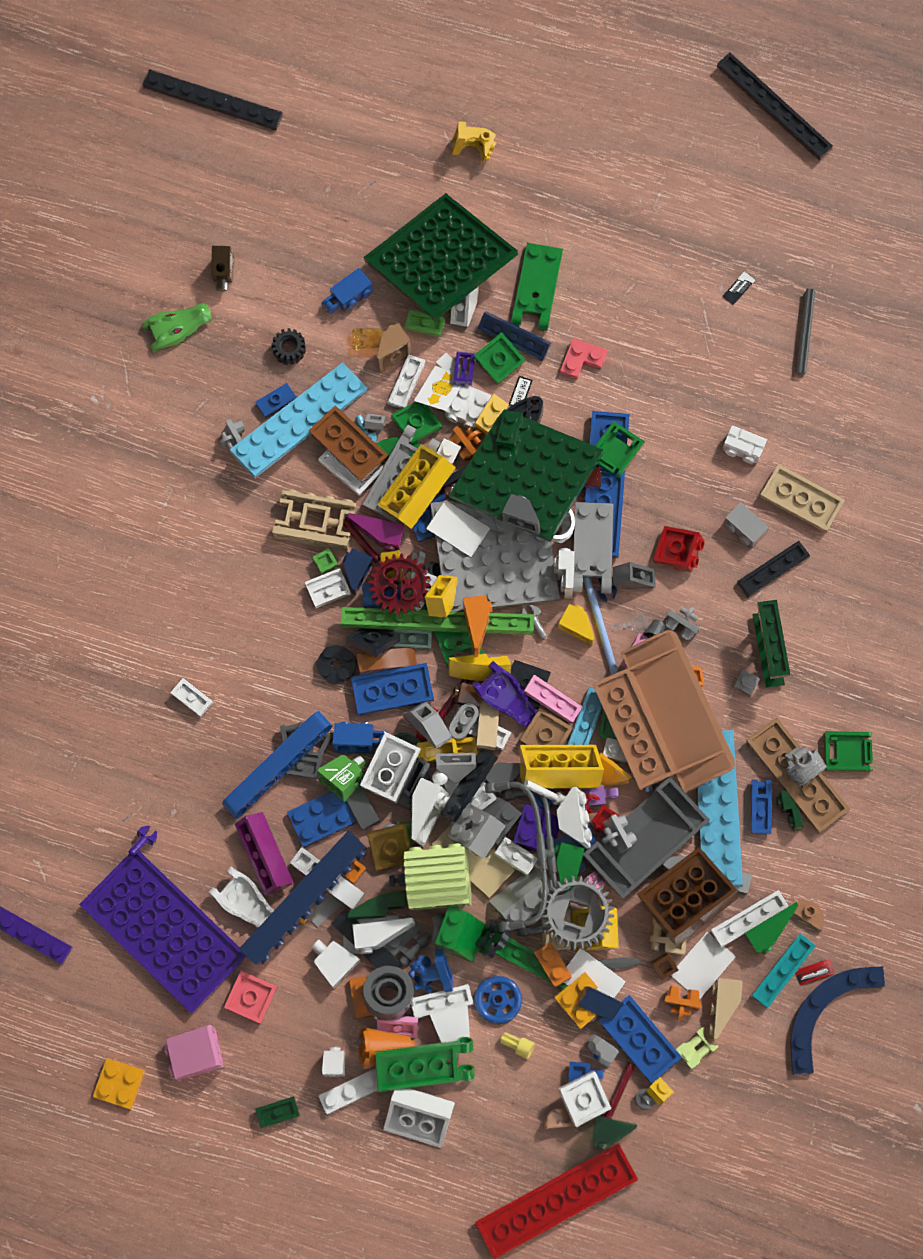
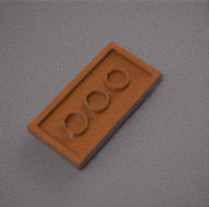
[308,405,388,483]

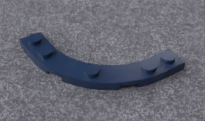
[790,966,885,1074]

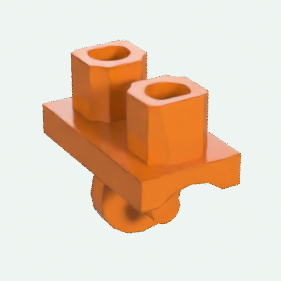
[448,426,482,461]
[663,986,702,1021]

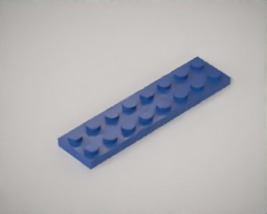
[585,411,630,558]

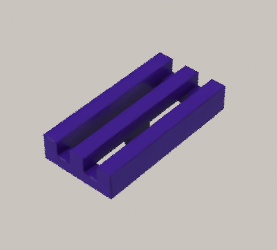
[453,352,475,386]

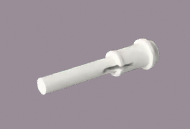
[524,780,566,806]

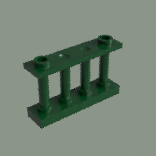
[752,600,791,688]

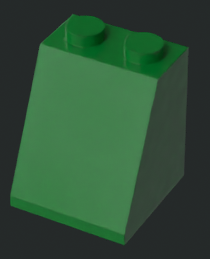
[435,905,485,963]

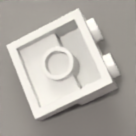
[445,384,491,430]
[554,548,574,599]

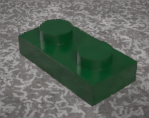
[496,410,523,448]
[255,1096,300,1129]

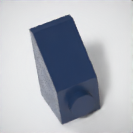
[342,548,373,595]

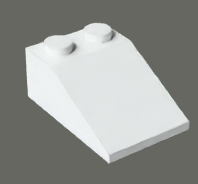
[360,732,421,804]

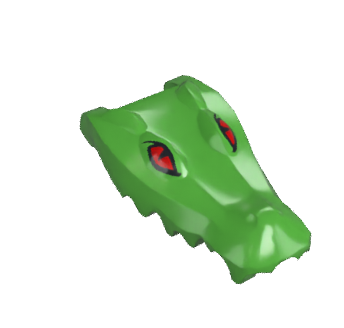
[141,303,211,352]

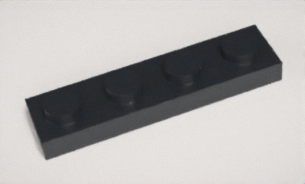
[440,749,498,823]

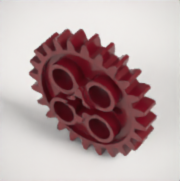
[368,553,431,616]

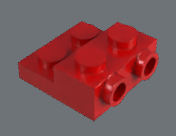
[653,526,705,573]

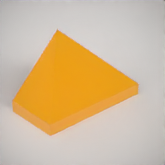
[599,753,632,786]

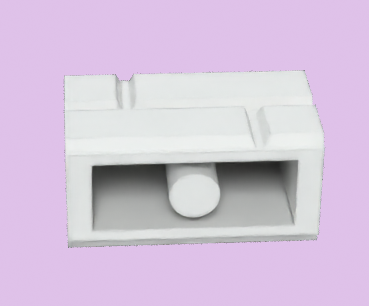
[722,425,767,464]

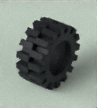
[272,328,306,365]

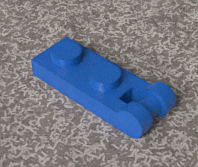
[751,779,772,835]

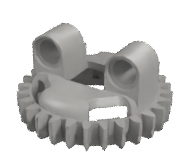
[541,876,614,950]

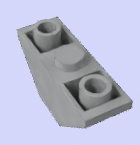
[403,702,452,749]

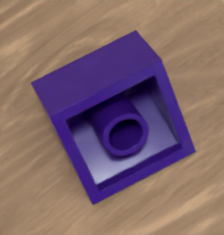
[514,804,559,853]

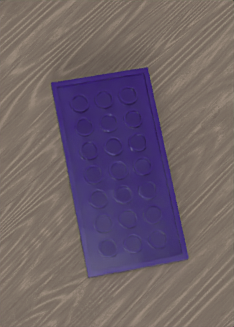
[79,851,247,1014]

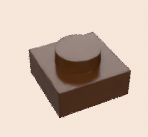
[651,952,679,980]

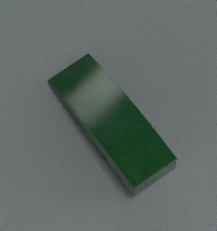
[346,890,407,920]

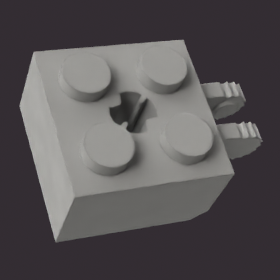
[447,803,505,859]

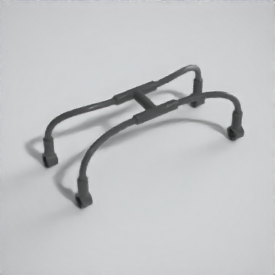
[484,781,559,937]

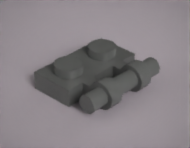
[384,914,432,966]

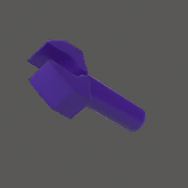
[128,826,157,856]

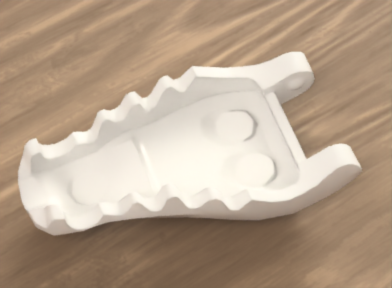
[209,866,274,927]

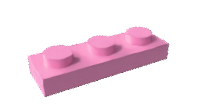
[524,675,582,724]

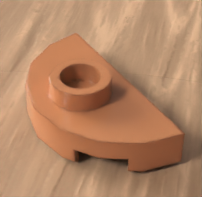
[793,900,824,932]
[544,1106,585,1129]

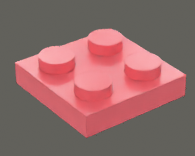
[224,971,278,1024]

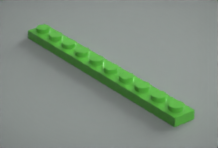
[341,607,534,635]

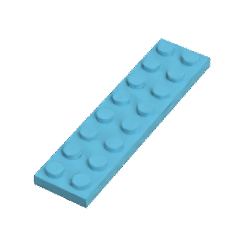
[230,362,367,479]
[698,730,743,886]

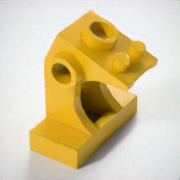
[452,121,496,164]

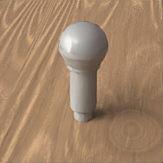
[431,914,445,944]

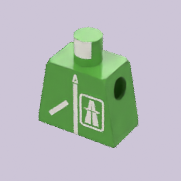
[317,755,366,802]

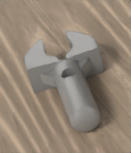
[522,605,547,639]

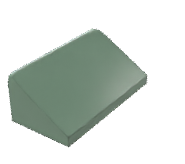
[393,630,432,649]

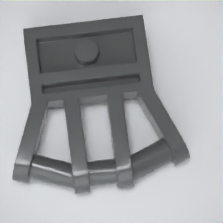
[280,722,334,779]

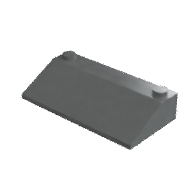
[582,777,710,899]

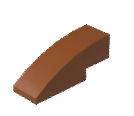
[356,648,417,675]

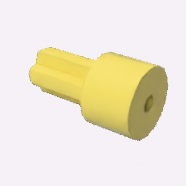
[500,1033,535,1060]

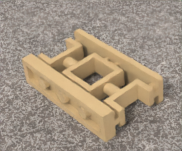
[272,489,357,551]

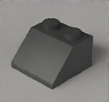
[483,796,522,848]

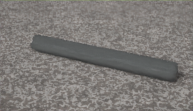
[796,288,816,375]

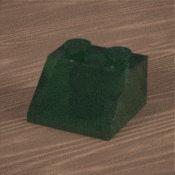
[590,1116,637,1150]

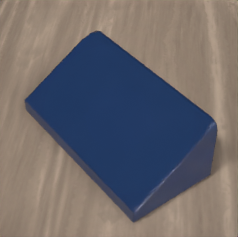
[577,986,623,1021]

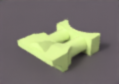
[676,1027,718,1069]

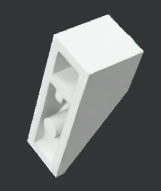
[353,918,415,954]

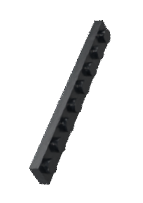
[717,52,833,160]
[143,69,283,131]

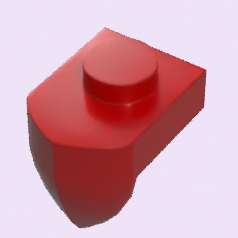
[591,804,620,834]

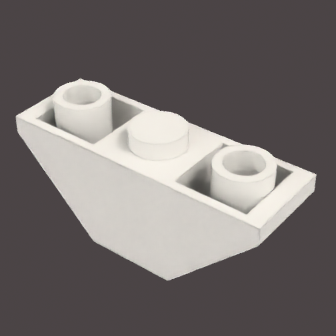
[557,787,592,848]

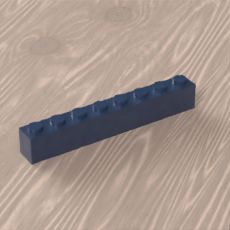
[239,831,368,966]

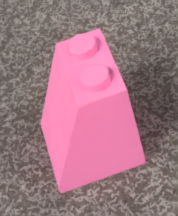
[164,1025,224,1080]

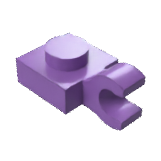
[584,785,619,807]

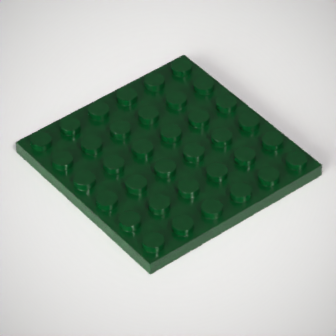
[363,193,518,321]
[449,409,604,542]

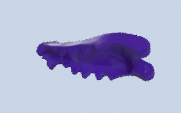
[472,661,538,726]

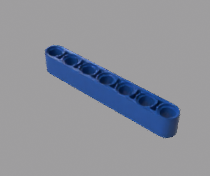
[222,711,332,819]

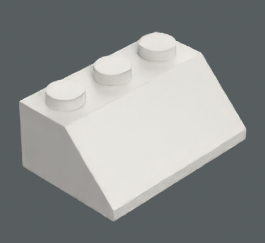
[384,1088,455,1148]

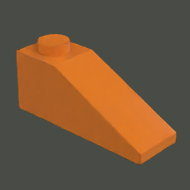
[463,595,493,658]

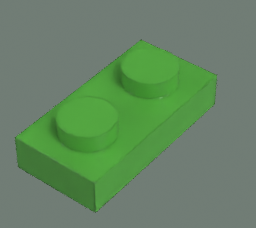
[405,310,445,337]

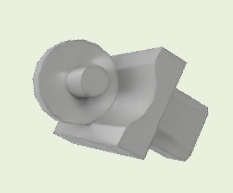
[219,419,246,450]
[665,606,701,640]
[602,814,637,854]

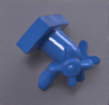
[409,948,453,993]

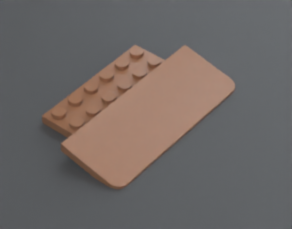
[593,630,735,793]

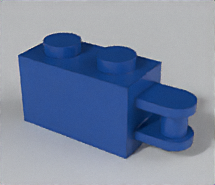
[321,268,373,314]
[333,722,389,754]

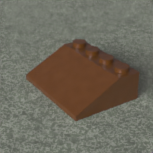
[637,847,738,946]

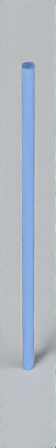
[583,577,654,793]

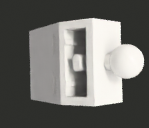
[412,770,450,847]

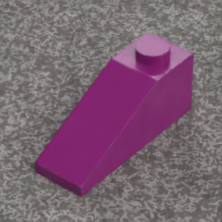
[348,513,405,552]

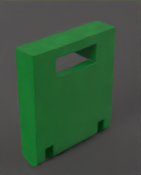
[596,421,645,478]
[824,731,873,772]

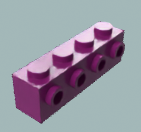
[235,812,294,895]

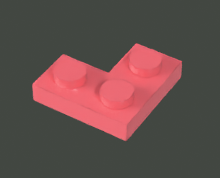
[560,338,608,379]

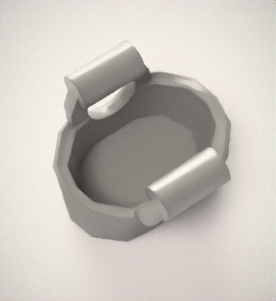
[785,746,827,787]

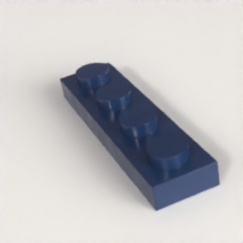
[477,311,551,361]

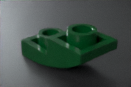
[776,790,803,831]

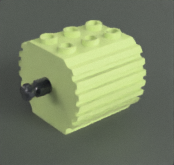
[389,844,472,911]

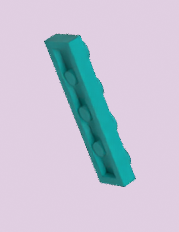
[752,933,816,1008]

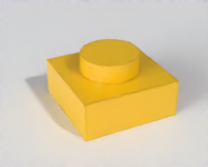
[646,1077,674,1106]

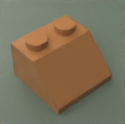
[377,323,412,373]

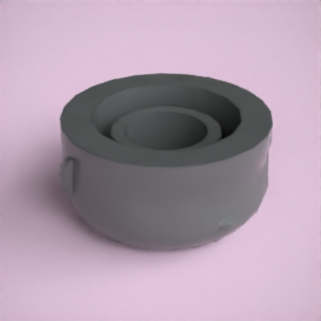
[363,966,414,1020]

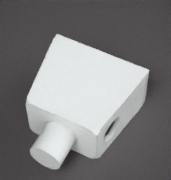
[311,940,360,989]
[430,1005,470,1055]

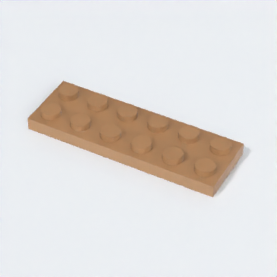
[746,717,850,834]

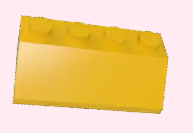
[377,444,456,529]
[520,745,604,789]

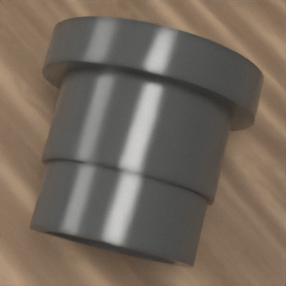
[643,619,666,638]

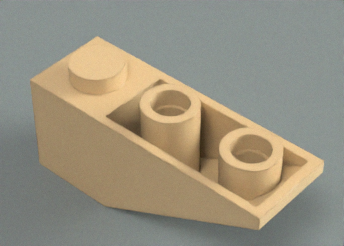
[709,978,743,1041]

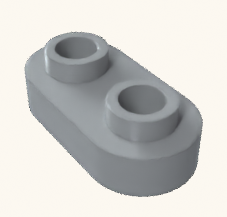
[449,703,479,740]

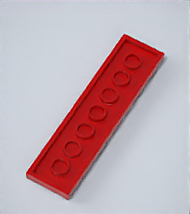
[475,1143,638,1259]

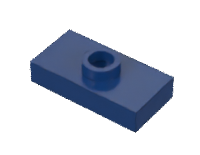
[255,383,297,419]

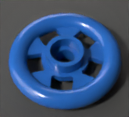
[474,976,522,1024]

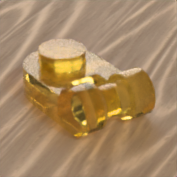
[352,328,383,350]

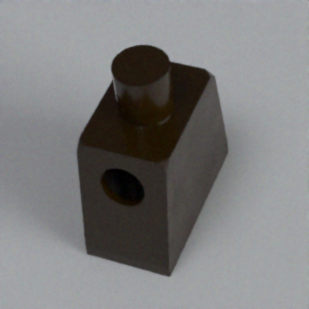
[211,246,234,291]

